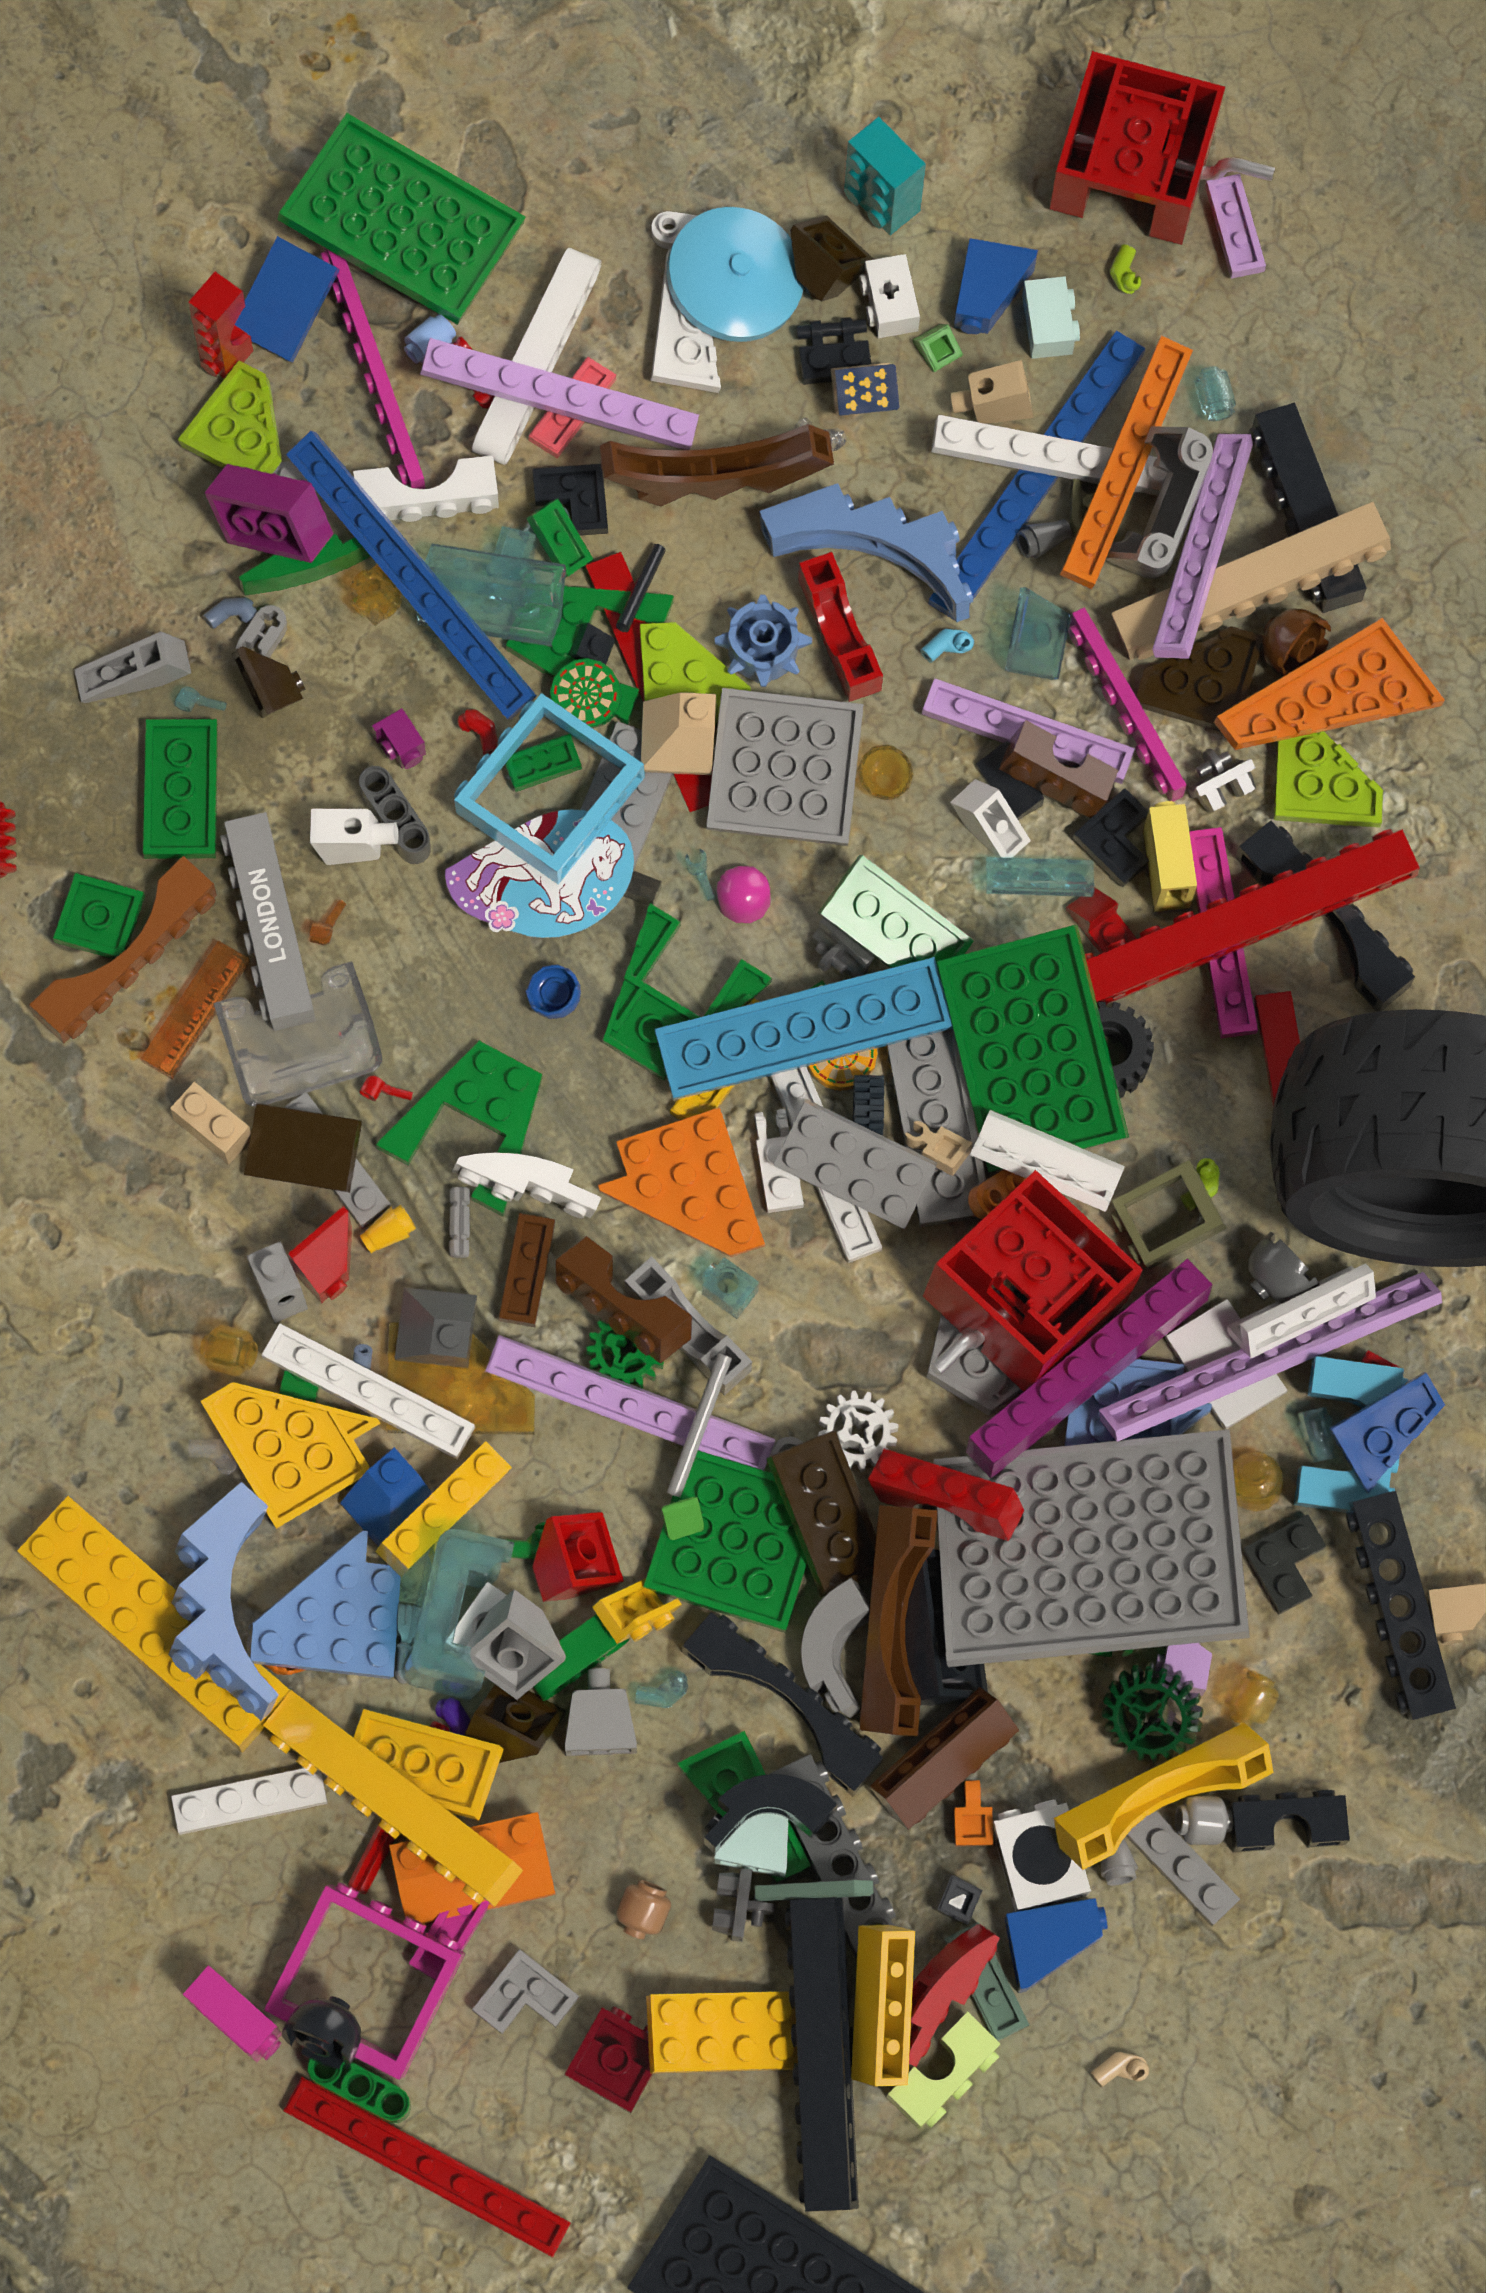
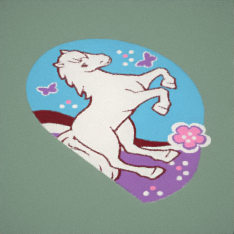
[445,809,634,938]

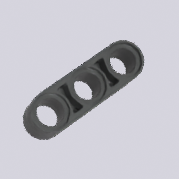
[359,766,431,864]

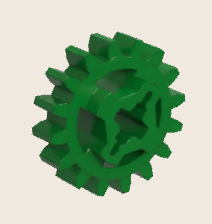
[587,1320,664,1389]

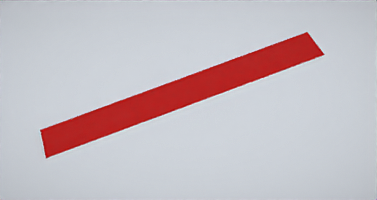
[585,552,713,813]

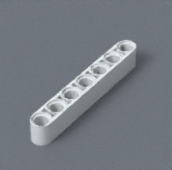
[472,248,601,465]

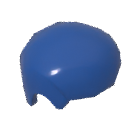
[526,965,581,1019]

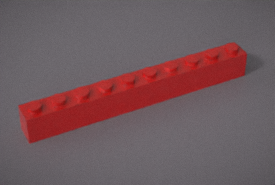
[1085,829,1420,1005]

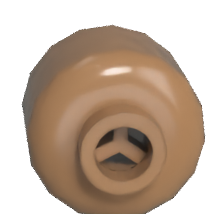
[616,1880,671,1940]

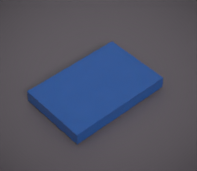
[235,236,340,363]

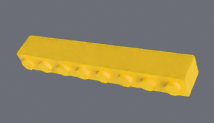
[263,1690,523,1907]

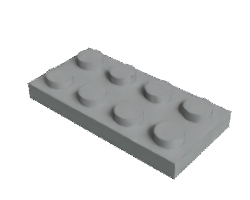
[580,721,673,874]
[774,1099,937,1229]

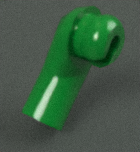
[504,1522,546,1560]

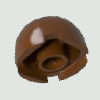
[1262,608,1331,677]

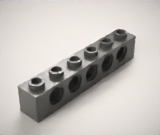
[770,1754,896,1961]

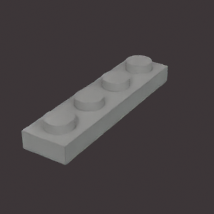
[283,1092,391,1229]
[1126,1811,1240,1926]

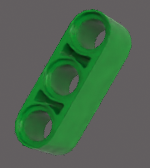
[533,1614,631,1701]
[308,2059,411,2124]

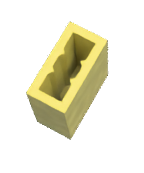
[1143,801,1197,912]

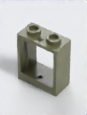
[1111,1160,1227,1269]

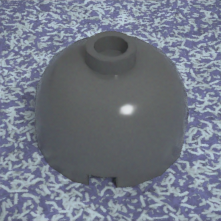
[1248,1232,1320,1303]

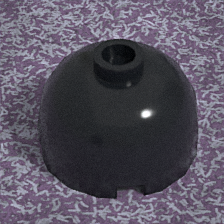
[282,1996,361,2069]

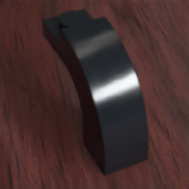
[704,1774,838,1854]

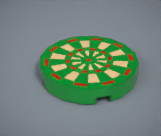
[550,658,622,728]

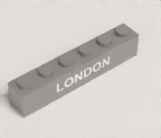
[220,812,316,1031]

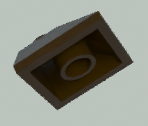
[790,215,875,302]
[232,646,305,718]
[464,1684,566,1763]

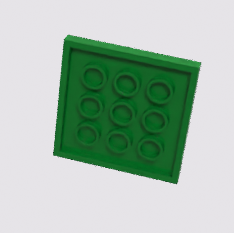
[643,1451,807,1633]

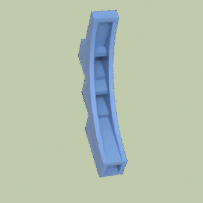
[759,483,973,622]
[168,1482,279,1721]

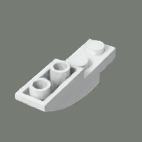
[452,1153,601,1218]

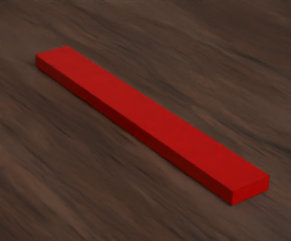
[283,2077,571,2258]

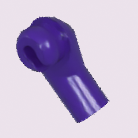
[435,1697,471,1736]

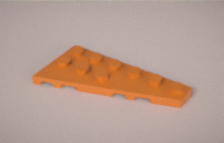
[1214,618,1445,750]

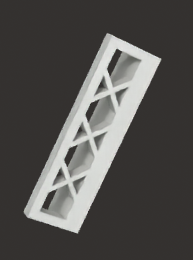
[970,1110,1125,1212]
[1227,1263,1376,1358]

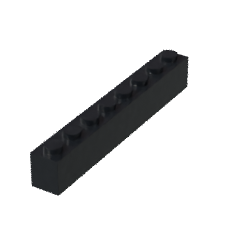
[785,1897,859,2212]

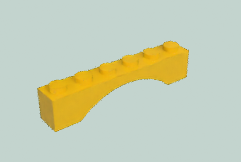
[1053,1723,1274,1870]

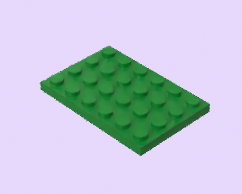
[277,113,526,325]
[937,925,1129,1173]

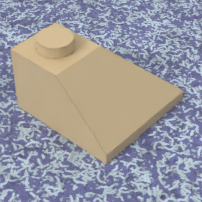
[641,692,716,775]

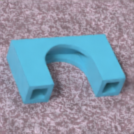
[1294,1356,1409,1512]

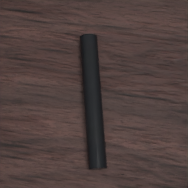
[616,544,666,632]

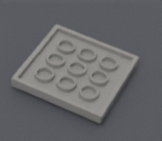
[706,688,864,846]

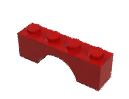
[188,271,253,379]
[798,552,883,702]
[868,1449,1025,1541]

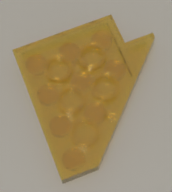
[386,1322,535,1435]

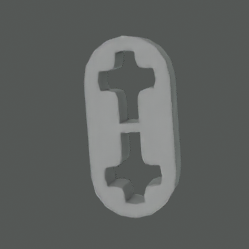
[236,605,287,658]

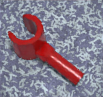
[360,1076,413,1101]

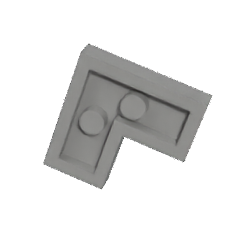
[472,1949,579,2035]

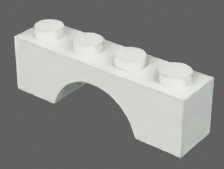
[353,455,499,522]

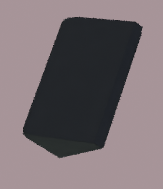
[976,741,1044,820]

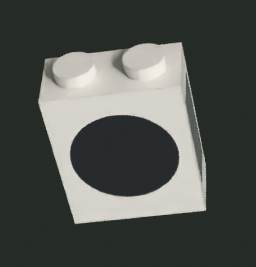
[993,1800,1091,1912]

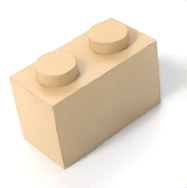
[170,1082,251,1165]

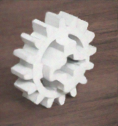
[818,1391,898,1472]

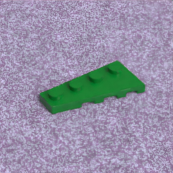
[677,1731,811,1884]

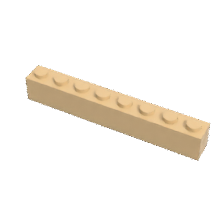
[1111,502,1391,660]

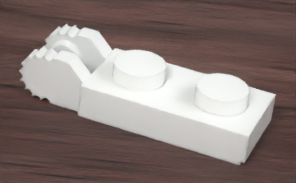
[754,1109,804,1213]

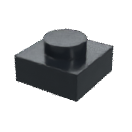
[569,623,616,665]

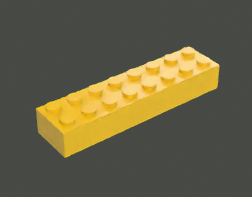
[17,1496,290,1753]

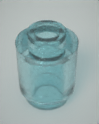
[1194,366,1236,421]

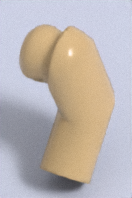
[1090,2052,1149,2088]

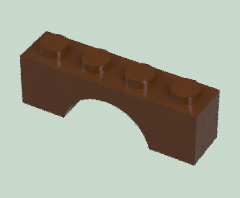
[556,1236,692,1364]

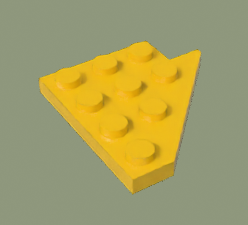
[200,1382,381,1529]

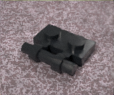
[796,317,872,385]

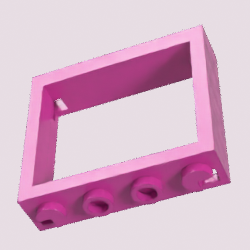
[264,1882,466,2080]

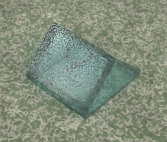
[1005,587,1071,680]

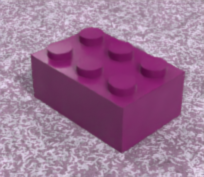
[205,464,334,563]

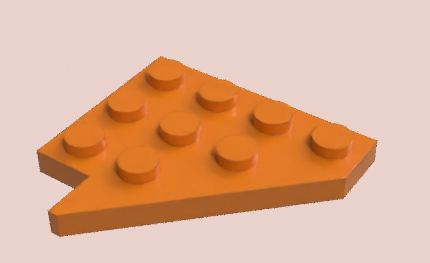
[598,1107,765,1257]

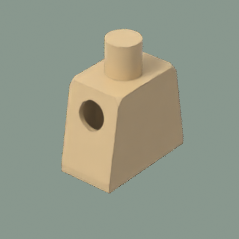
[951,360,1034,424]

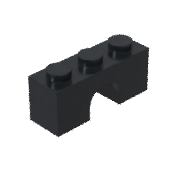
[1229,1790,1350,1853]

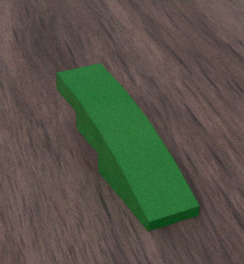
[239,533,371,596]

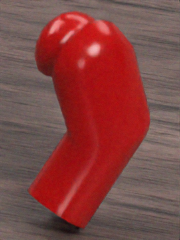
[457,709,498,755]

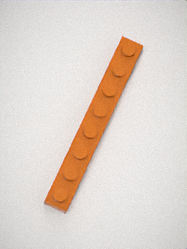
[1060,336,1193,589]

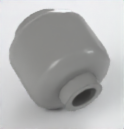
[1175,1796,1233,1845]

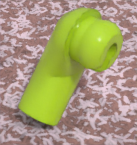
[1110,244,1141,294]
[1180,1158,1220,1211]

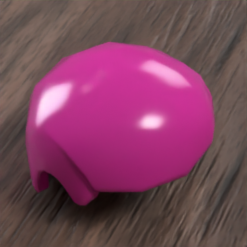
[716,866,771,923]

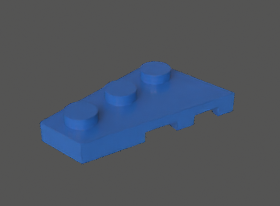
[1329,1372,1445,1493]

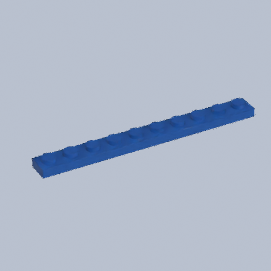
[928,330,1146,620]
[286,431,537,719]

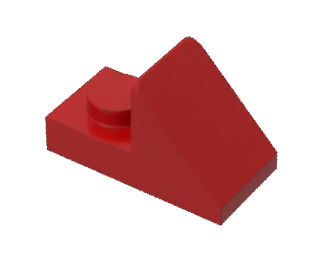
[1066,887,1137,954]

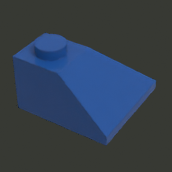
[340,1447,432,1547]

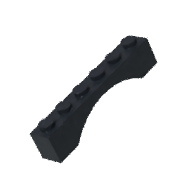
[1235,820,1415,1012]
[682,1612,883,1797]

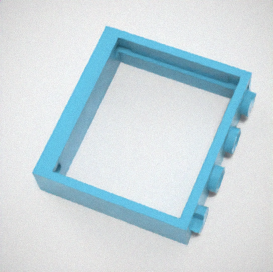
[454,693,645,885]

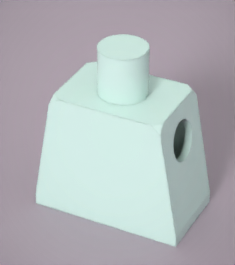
[715,1814,788,1878]

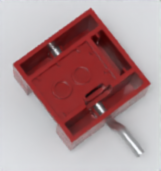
[1050,51,1275,245]
[923,1170,1143,1392]

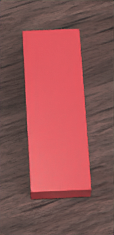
[528,357,616,459]

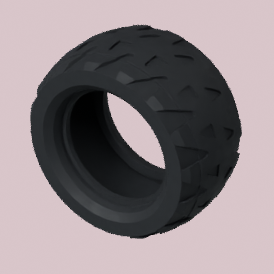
[1270,1009,1486,1267]

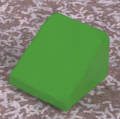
[912,324,963,372]
[661,1496,704,1540]

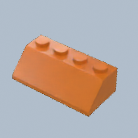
[389,1812,556,1924]

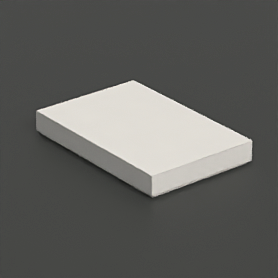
[1165,1299,1287,1430]

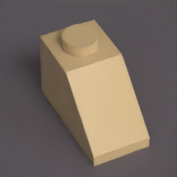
[1425,1583,1486,1645]

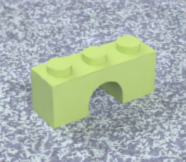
[886,2011,1000,2130]

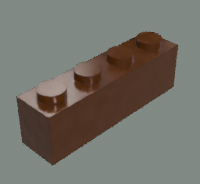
[869,1687,1019,1830]

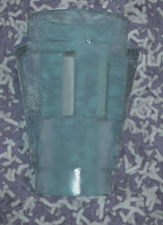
[1296,1407,1335,1463]

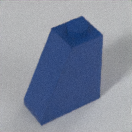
[954,238,1038,334]
[1004,1898,1108,1993]

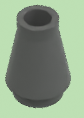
[1017,519,1072,559]

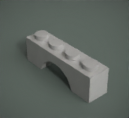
[625,1256,752,1396]

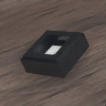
[932,1874,983,1925]

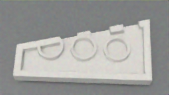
[651,249,721,393]

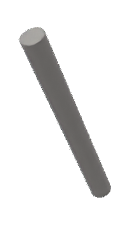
[667,1353,732,1497]

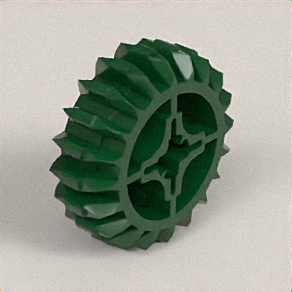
[1101,1661,1204,1764]

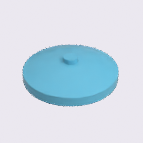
[666,207,804,342]

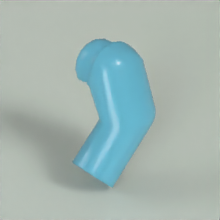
[920,629,974,663]

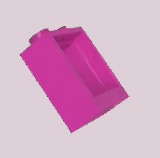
[183,1965,282,2063]

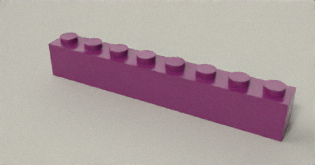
[966,1258,1213,1479]

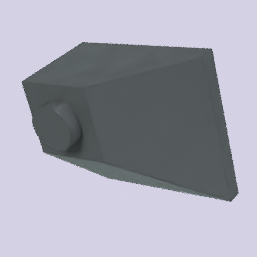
[395,1287,477,1368]

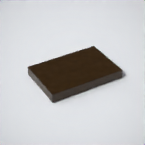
[244,1103,362,1193]

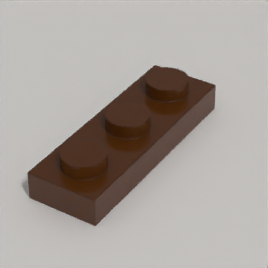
[499,1213,555,1328]

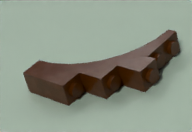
[600,424,834,507]

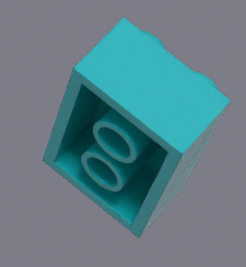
[844,117,926,236]

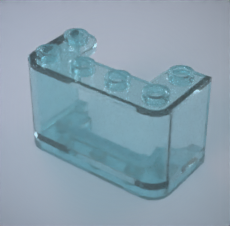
[401,1529,515,1700]

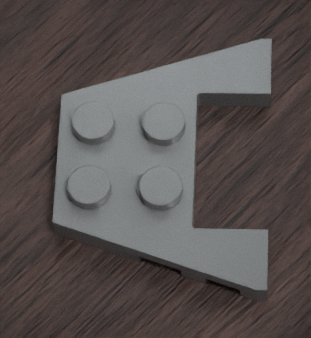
[926,1314,1022,1416]

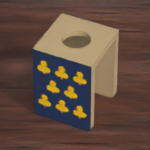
[831,363,900,416]

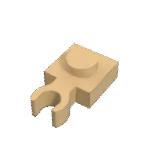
[905,1121,972,1176]

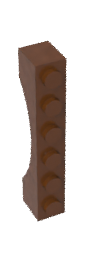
[859,1505,938,1736]

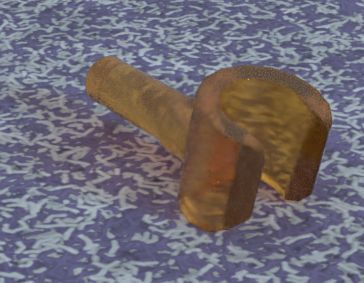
[309,900,346,945]

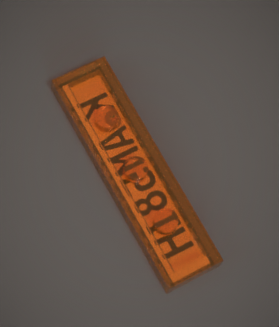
[141,941,250,1080]

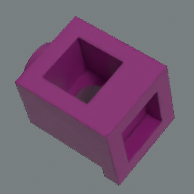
[372,708,426,769]

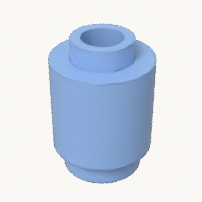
[404,314,456,363]

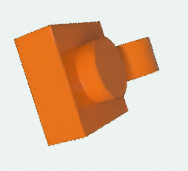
[954,1780,993,1847]

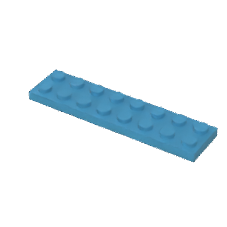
[655,957,953,1101]

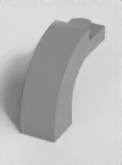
[801,1578,871,1718]

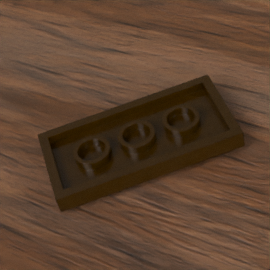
[766,1430,877,1597]

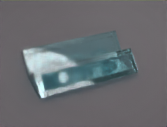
[415,543,566,646]

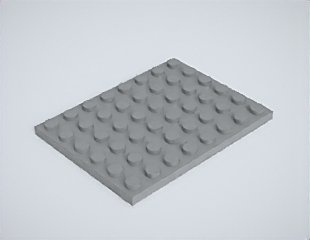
[934,1429,1250,1667]

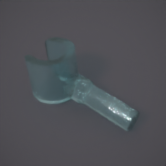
[175,687,227,713]
[685,849,715,901]

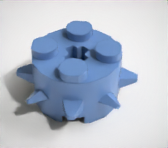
[715,595,812,687]

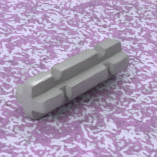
[449,1187,470,1258]

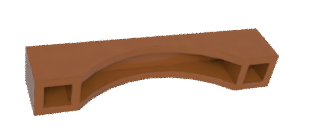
[29,856,217,1044]

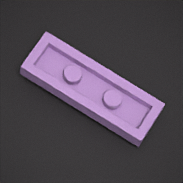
[1205,174,1266,279]

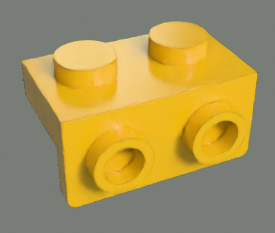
[592,1579,682,1644]

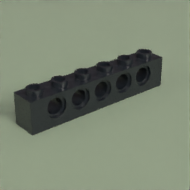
[1345,1491,1456,1720]

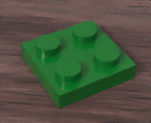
[53,873,145,959]

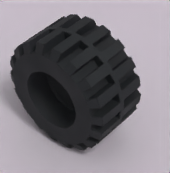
[1097,1002,1154,1098]

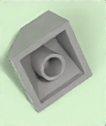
[460,1589,566,1700]

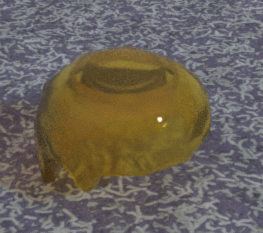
[858,745,914,801]
[1233,1451,1283,1512]

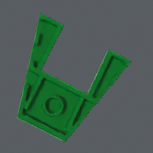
[506,583,674,725]
[603,903,772,1081]
[376,1040,543,1217]

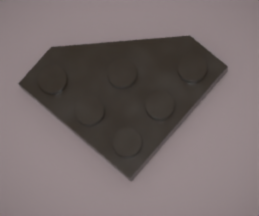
[1136,626,1263,732]

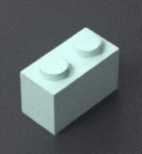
[1022,276,1080,359]

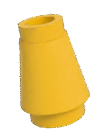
[360,1204,416,1254]

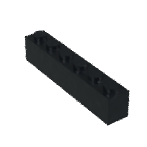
[1249,402,1367,613]

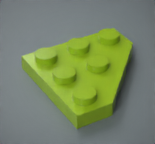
[178,361,282,474]
[640,622,751,727]
[1274,731,1383,828]

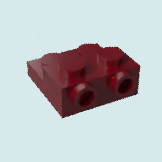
[564,2006,654,2114]

